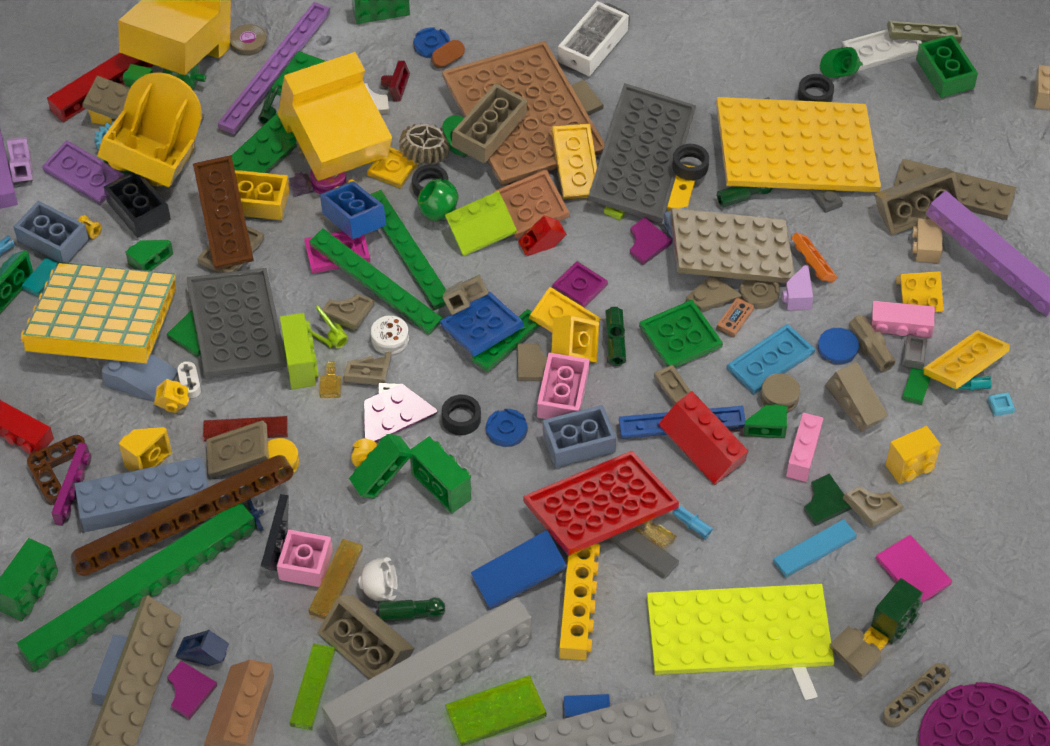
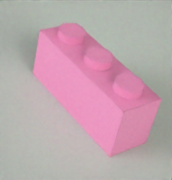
[870,301,935,338]
[786,413,823,482]

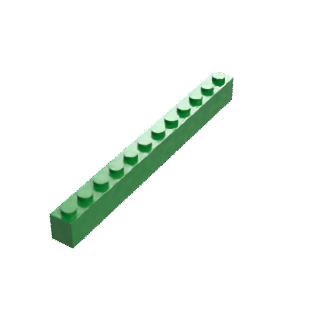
[16,503,256,672]

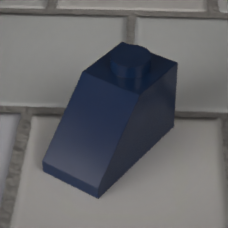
[176,630,229,666]

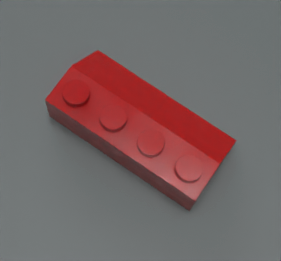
[659,391,748,485]

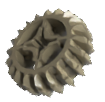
[399,123,450,165]

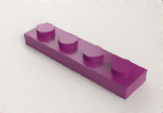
[51,443,92,526]

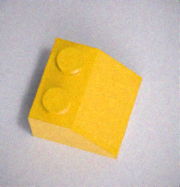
[551,316,599,363]
[118,427,172,472]

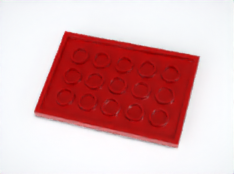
[523,451,679,555]

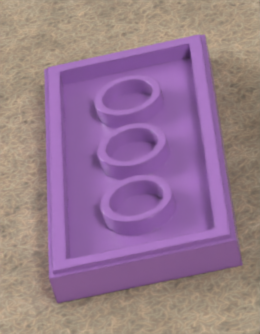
[42,140,124,205]

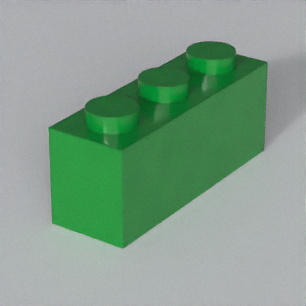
[349,434,413,499]

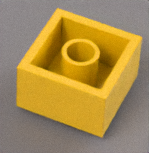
[885,425,941,484]

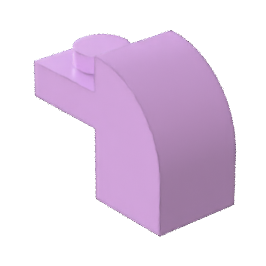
[7,137,33,182]

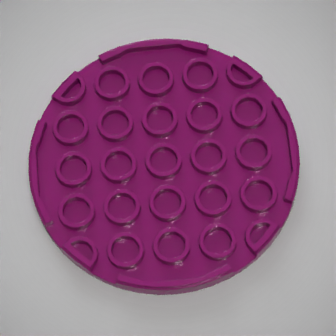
[918,682,1050,746]

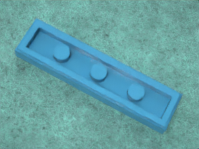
[773,519,857,578]

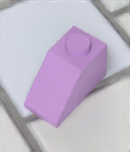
[782,265,813,311]

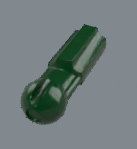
[716,186,773,208]
[379,597,445,622]

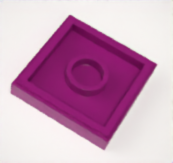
[552,261,608,308]

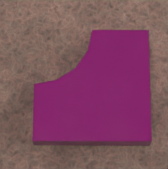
[630,218,672,265]
[167,661,217,720]

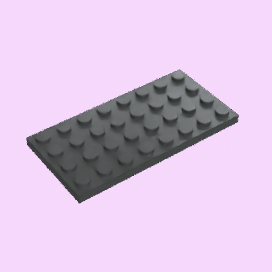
[587,83,696,223]

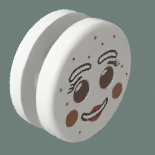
[371,316,409,355]

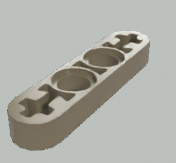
[883,663,951,727]

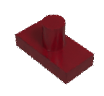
[381,61,410,101]

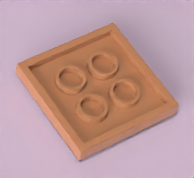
[493,169,570,239]

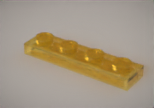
[309,539,363,619]

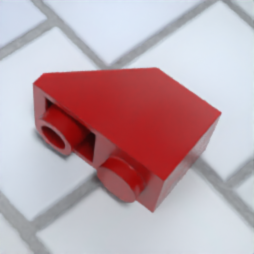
[518,215,567,256]

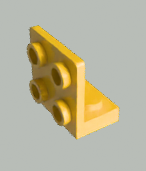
[896,271,944,312]

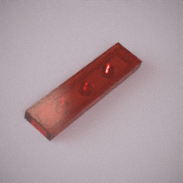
[203,416,288,442]

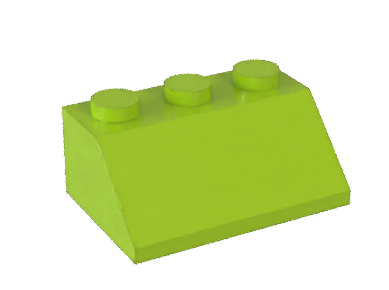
[445,191,517,256]

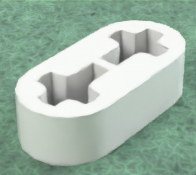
[178,361,201,399]

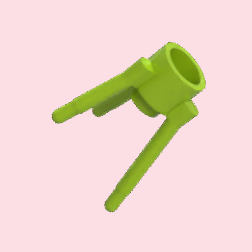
[311,305,348,349]

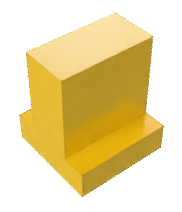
[118,0,231,75]
[278,52,392,181]

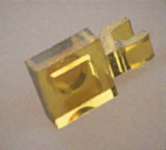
[319,361,341,398]
[636,520,677,546]

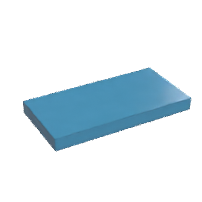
[726,324,815,395]

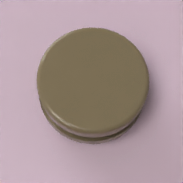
[761,373,800,413]

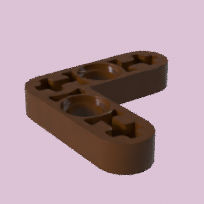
[27,435,86,505]

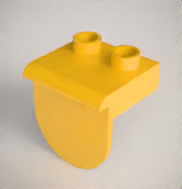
[97,73,202,188]

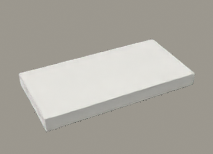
[842,29,922,71]

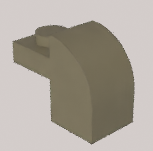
[443,274,489,315]

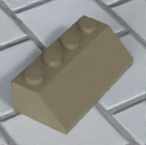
[874,167,962,235]
[317,595,415,679]

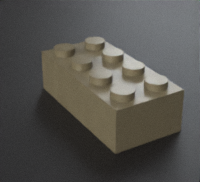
[452,83,527,163]

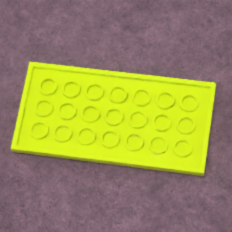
[647,584,834,675]

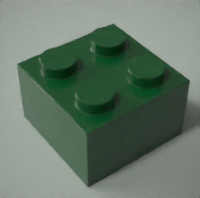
[871,578,923,644]

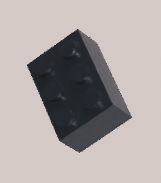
[103,172,171,238]

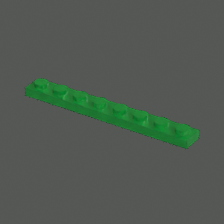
[370,190,446,310]
[309,228,443,335]

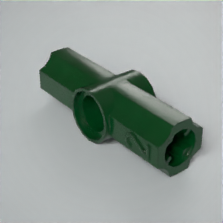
[605,307,626,366]

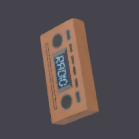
[717,298,754,337]

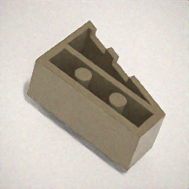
[825,362,888,432]

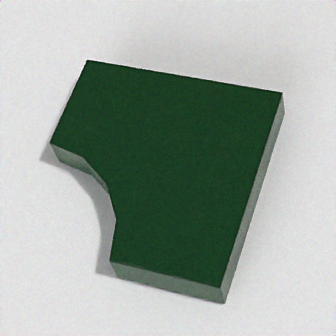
[804,474,852,526]

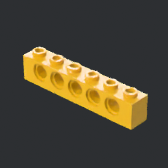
[560,543,600,661]

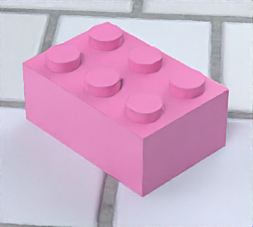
[537,353,590,419]

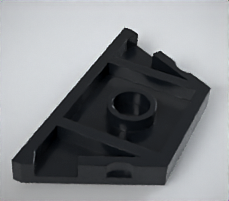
[261,494,289,572]

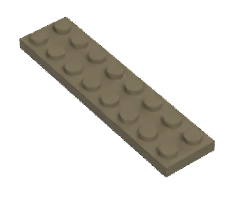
[87,595,182,746]

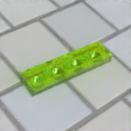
[289,643,335,730]

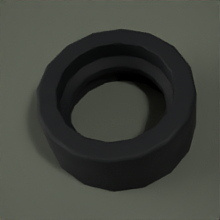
[798,74,834,102]
[672,144,709,181]
[412,164,449,197]
[442,394,481,435]

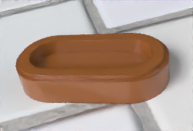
[431,40,465,68]

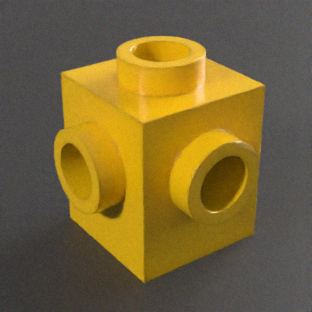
[154,379,189,413]

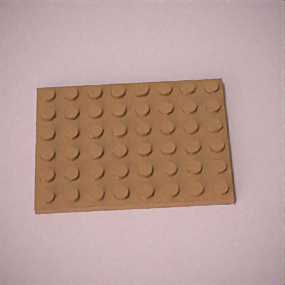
[442,41,605,186]

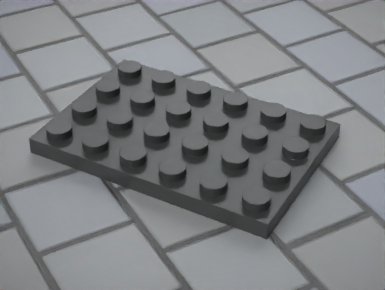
[187,268,287,377]

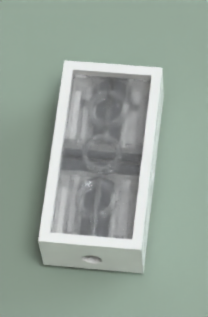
[558,1,629,76]

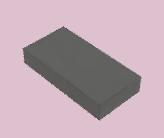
[903,335,927,369]

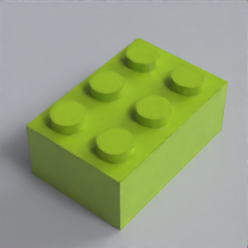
[280,313,319,390]

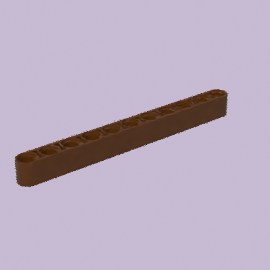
[71,455,294,576]

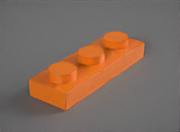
[791,232,838,283]

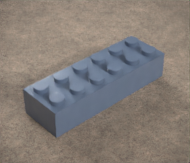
[74,457,208,533]

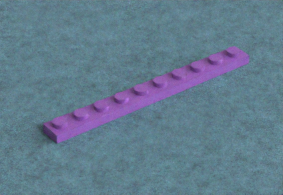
[218,2,330,135]

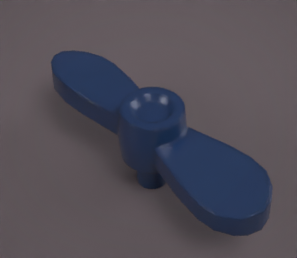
[247,498,264,531]

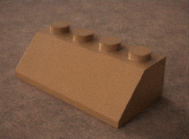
[204,660,274,746]

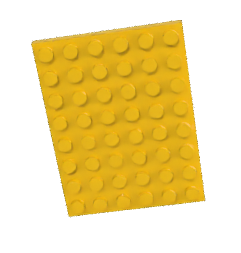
[716,97,881,192]

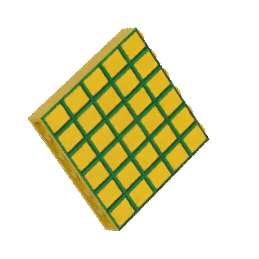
[21,262,177,364]

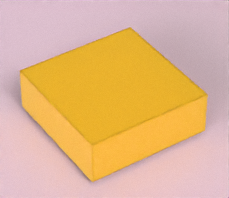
[863,626,889,651]

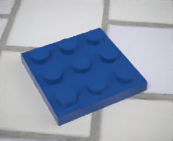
[440,291,524,357]

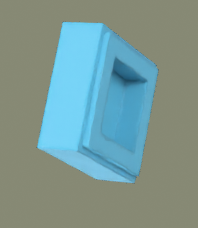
[988,392,1015,417]

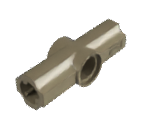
[849,315,896,372]

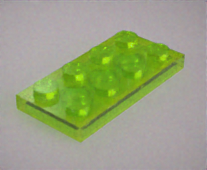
[445,675,547,746]

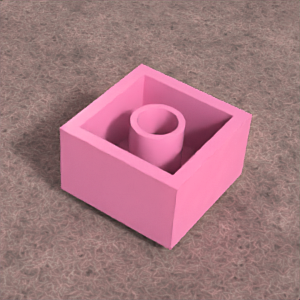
[277,529,333,588]

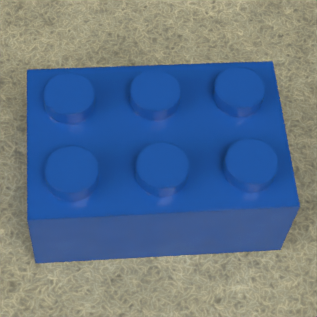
[320,181,386,239]

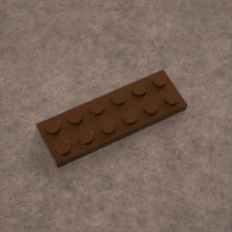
[193,155,254,270]

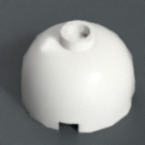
[359,557,398,602]

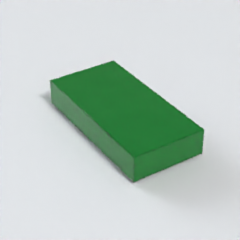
[902,368,930,405]

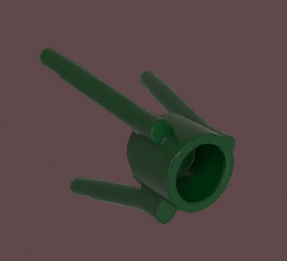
[258,86,279,125]

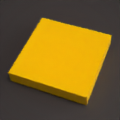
[367,147,419,189]

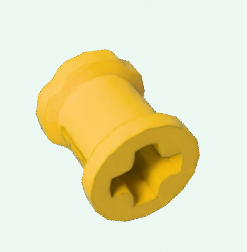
[78,215,102,239]

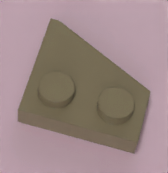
[686,276,741,312]
[344,352,391,385]

